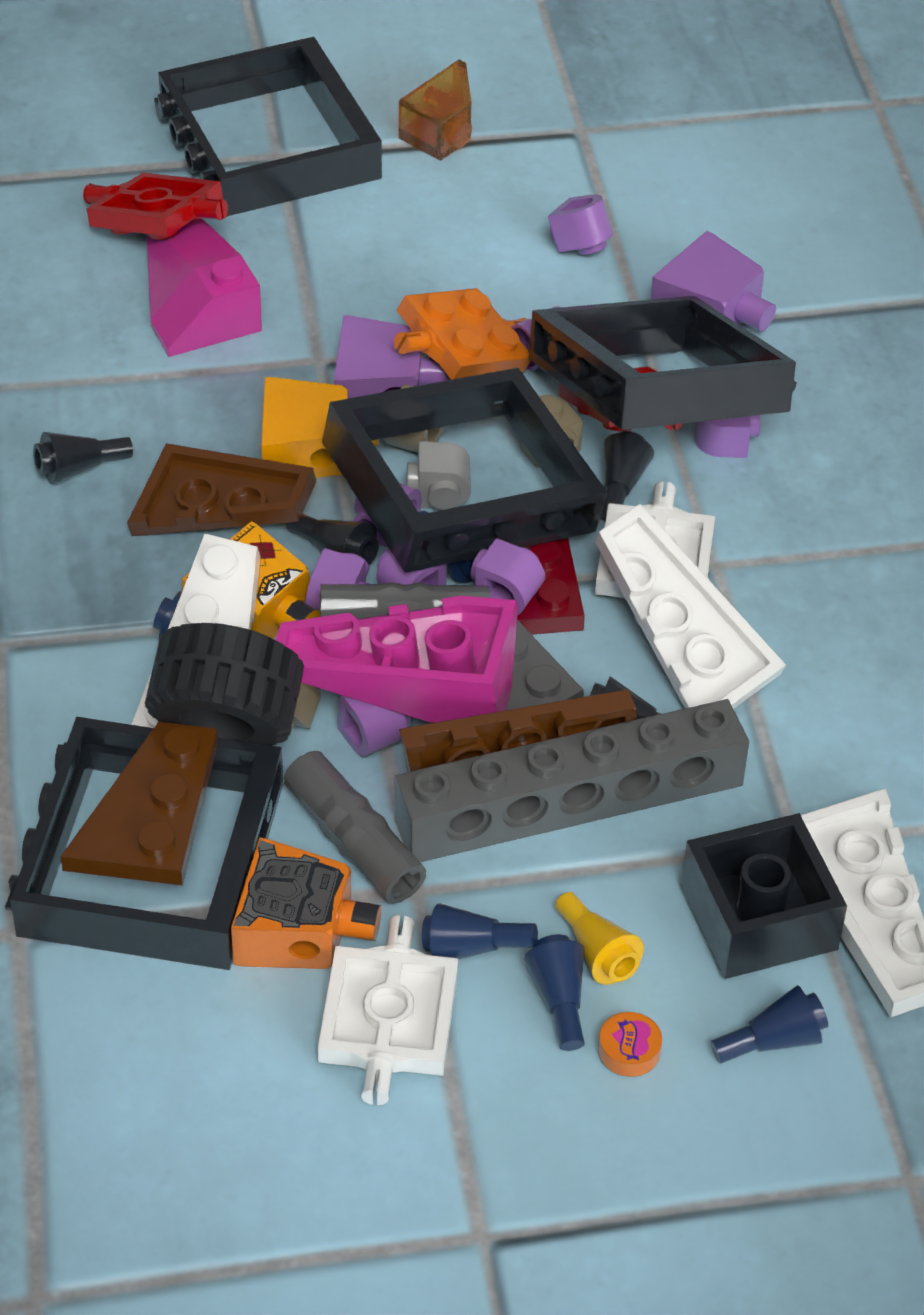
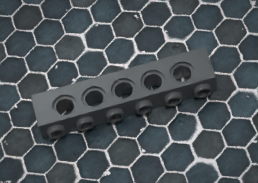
[394,699,750,862]

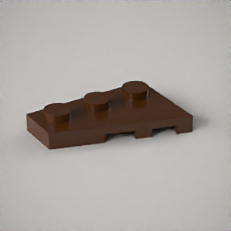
[127,443,317,536]
[60,722,218,886]

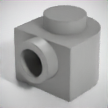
[406,441,471,510]

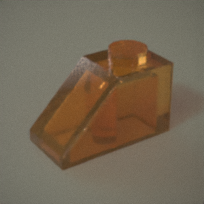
[399,59,472,161]

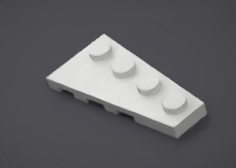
[595,504,786,709]
[131,534,260,728]
[801,788,924,1018]

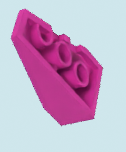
[146,218,262,357]
[275,596,518,723]

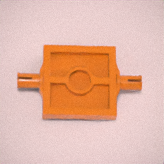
[394,288,531,380]

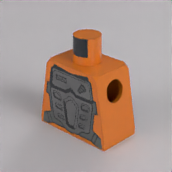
[231,838,382,969]

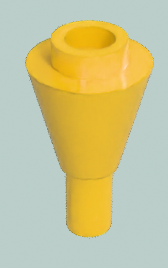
[555,892,644,985]

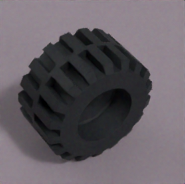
[145,623,304,746]

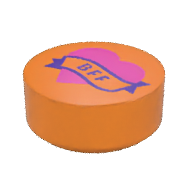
[598,1012,662,1077]

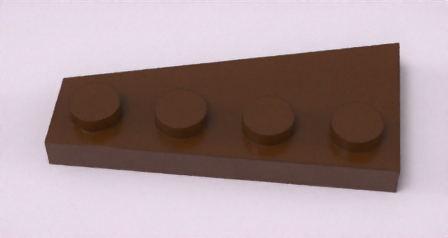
[399,689,637,772]

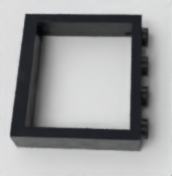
[154,37,382,217]
[529,296,797,430]
[322,368,608,573]
[5,716,283,970]

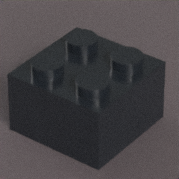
[681,813,847,979]

